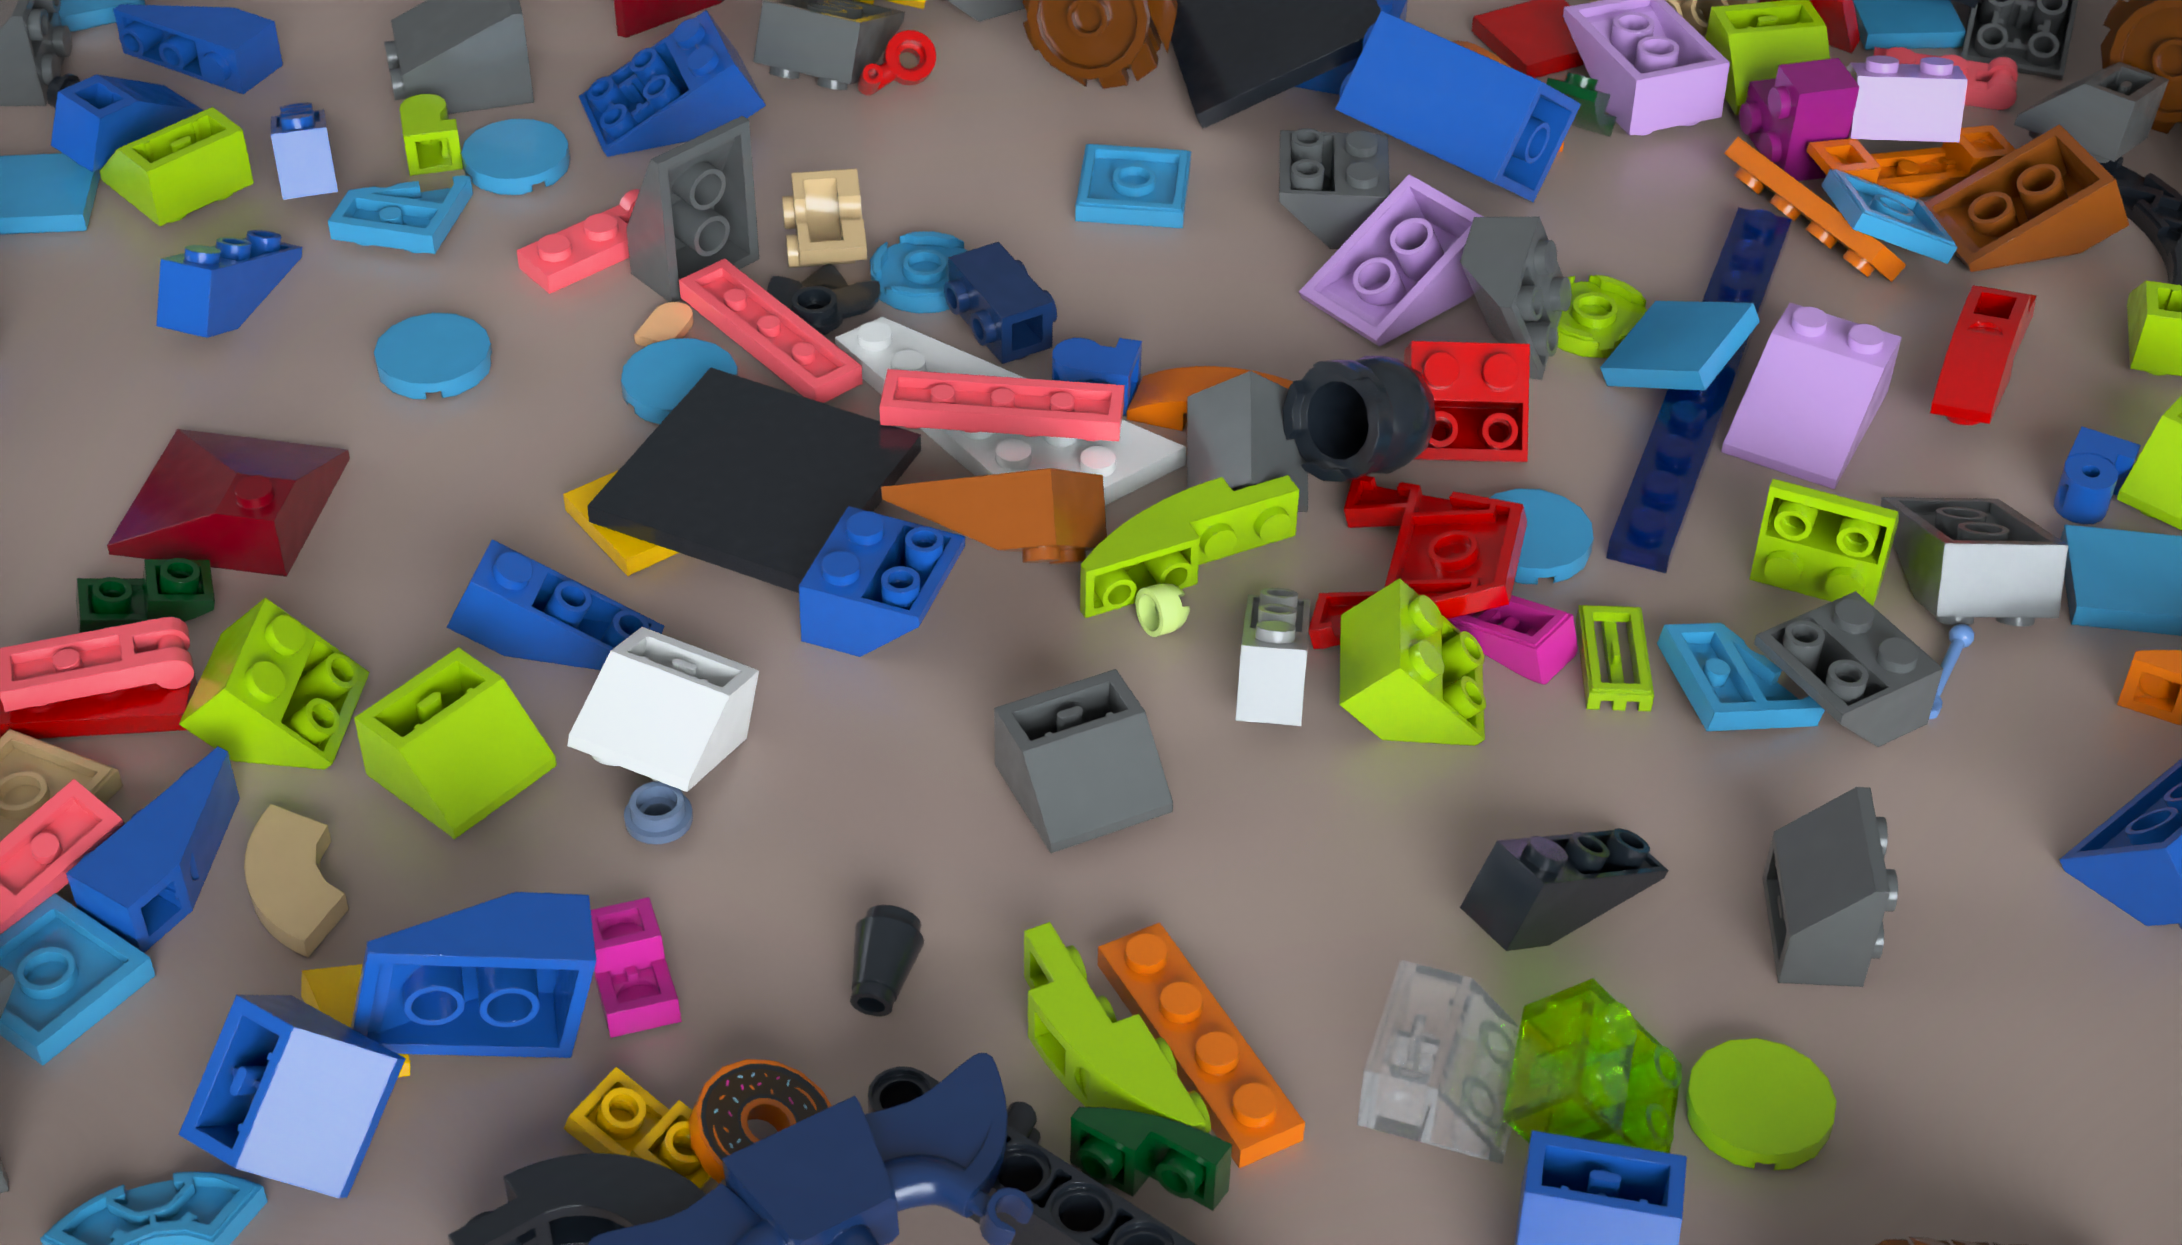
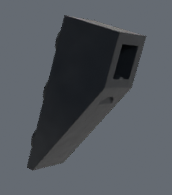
[1460,828,1669,951]

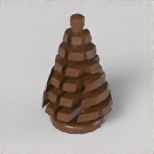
[1023,0,1178,89]
[2100,0,2182,134]

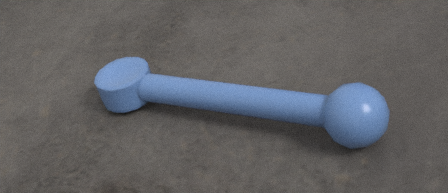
[1929,624,1974,719]

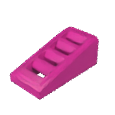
[1447,595,1578,685]

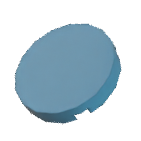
[461,119,570,195]
[870,231,968,313]
[374,313,492,399]
[621,338,738,424]
[1490,488,1594,585]

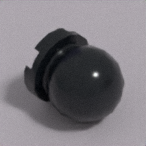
[1283,356,1436,482]

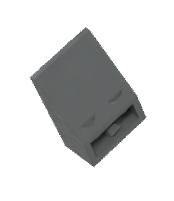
[1961,0,2078,80]

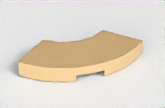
[244,804,349,958]

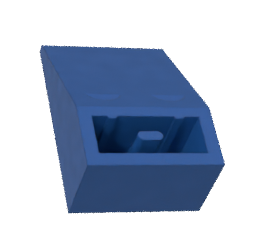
[579,10,766,157]

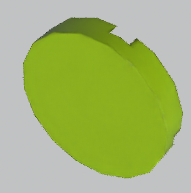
[1557,275,1647,358]
[1686,1038,1837,1170]

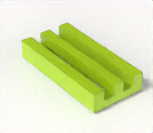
[1576,605,1654,711]

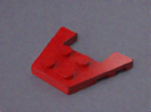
[1309,475,1527,649]

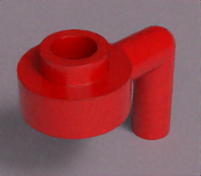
[857,30,936,95]

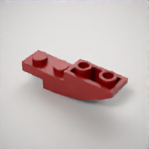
[1930,285,2037,426]

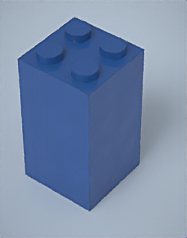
[1335,11,1581,202]

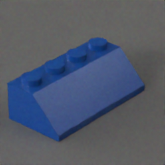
[2059,758,2182,929]

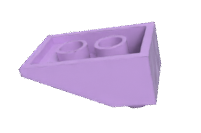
[1563,0,1730,136]
[1846,55,1968,142]
[1299,174,1483,347]
[1721,303,1902,489]

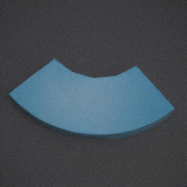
[40,1171,268,1245]

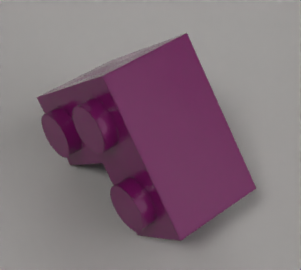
[1739,58,1860,181]

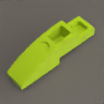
[1080,475,1299,618]
[1024,922,1211,1133]

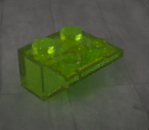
[1502,978,1682,1153]

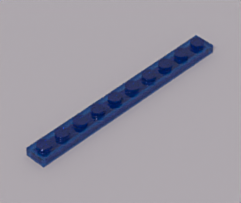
[1606,207,1792,573]

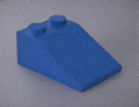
[351,892,597,1058]

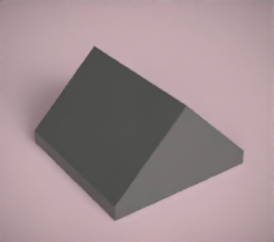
[1187,371,1308,512]

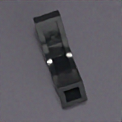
[448,1153,707,1245]

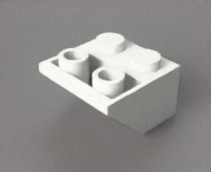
[567,627,759,792]

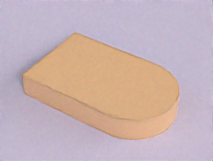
[634,302,694,347]

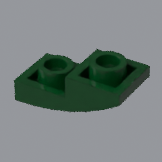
[1546,71,1617,137]
[76,558,215,633]
[1070,1107,1232,1211]

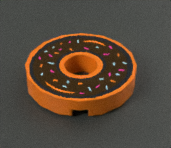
[689,1059,832,1184]

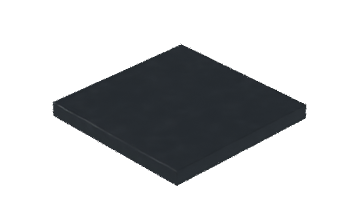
[1171,0,1381,128]
[587,368,921,593]

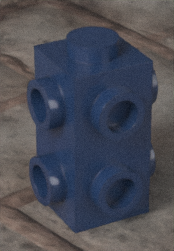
[944,241,1057,364]

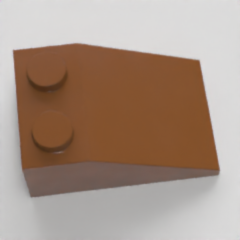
[1924,124,2129,272]
[881,468,1107,565]

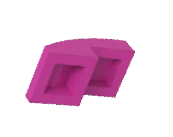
[591,897,682,1038]

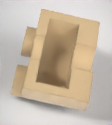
[782,169,867,268]

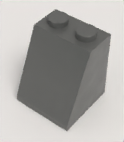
[384,0,534,114]

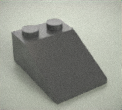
[753,0,905,90]
[626,116,759,302]
[1880,497,2068,626]

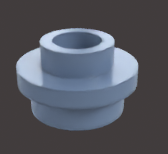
[624,781,693,844]

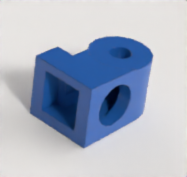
[1052,338,1142,416]
[2053,427,2141,525]

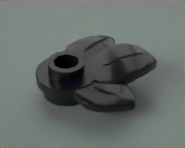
[767,264,880,336]

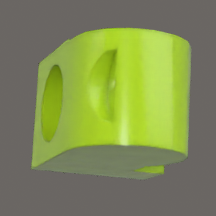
[399,94,463,176]

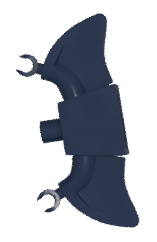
[588,1053,1033,1245]

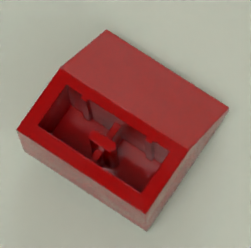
[1404,341,1530,463]

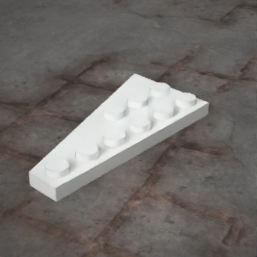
[835,317,1186,505]

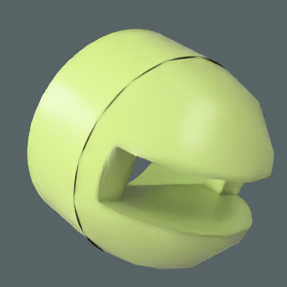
[1135,584,1190,637]

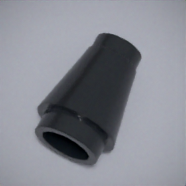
[850,905,924,1016]

